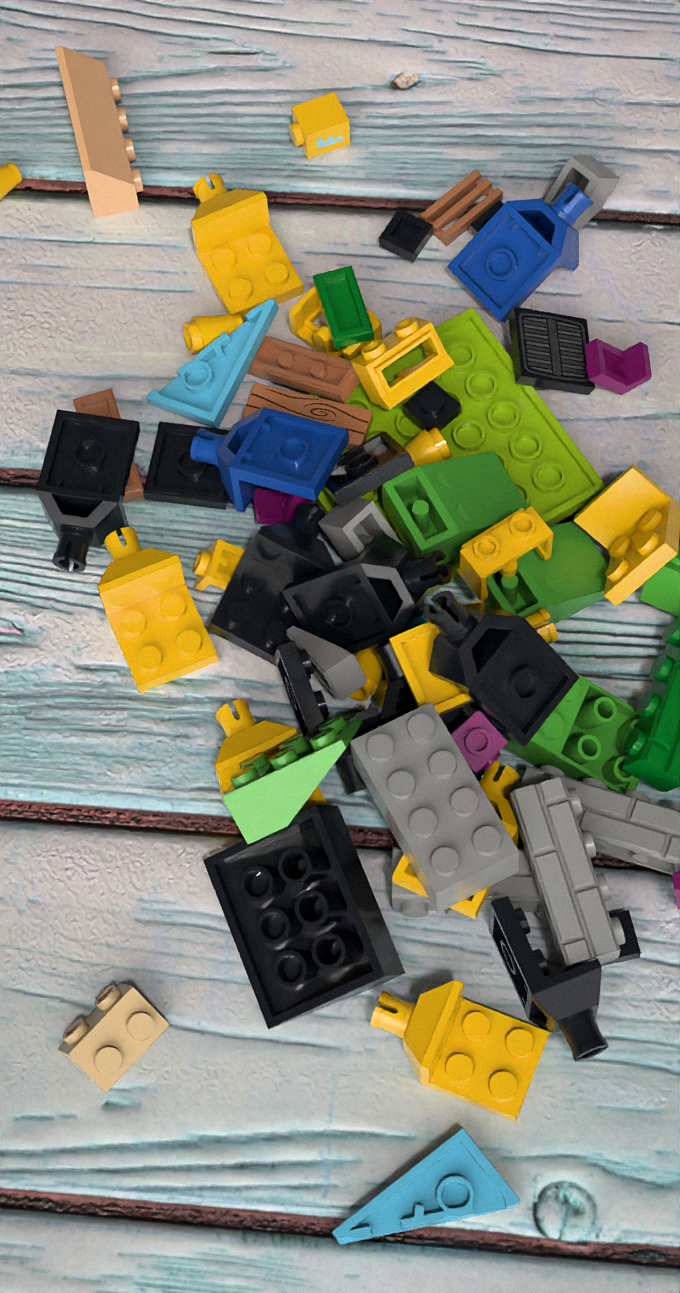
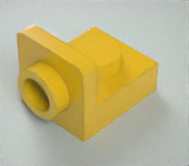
[192,539,245,591]

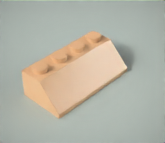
[55,46,144,218]

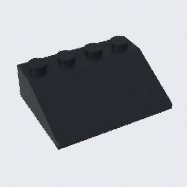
[203,805,405,1029]

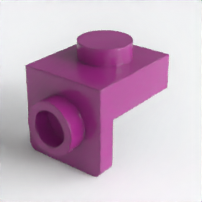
[584,338,652,395]
[253,487,313,525]
[450,711,508,773]

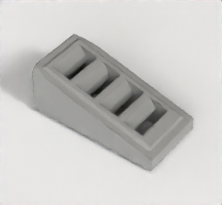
[286,626,367,701]

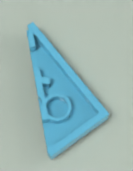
[147,298,279,429]
[332,1128,521,1245]

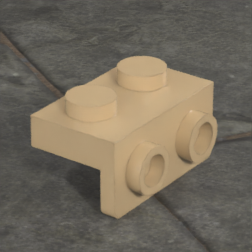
[58,983,170,1093]

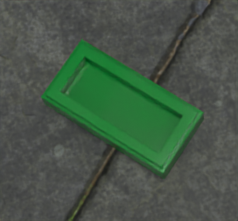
[313,265,374,349]

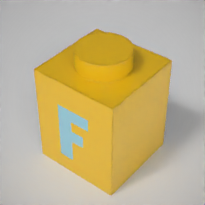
[288,92,350,159]

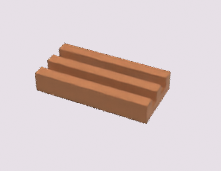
[420,169,503,246]

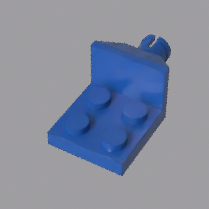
[447,181,594,323]
[190,407,349,512]

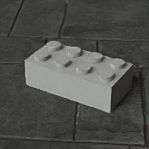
[350,702,519,913]

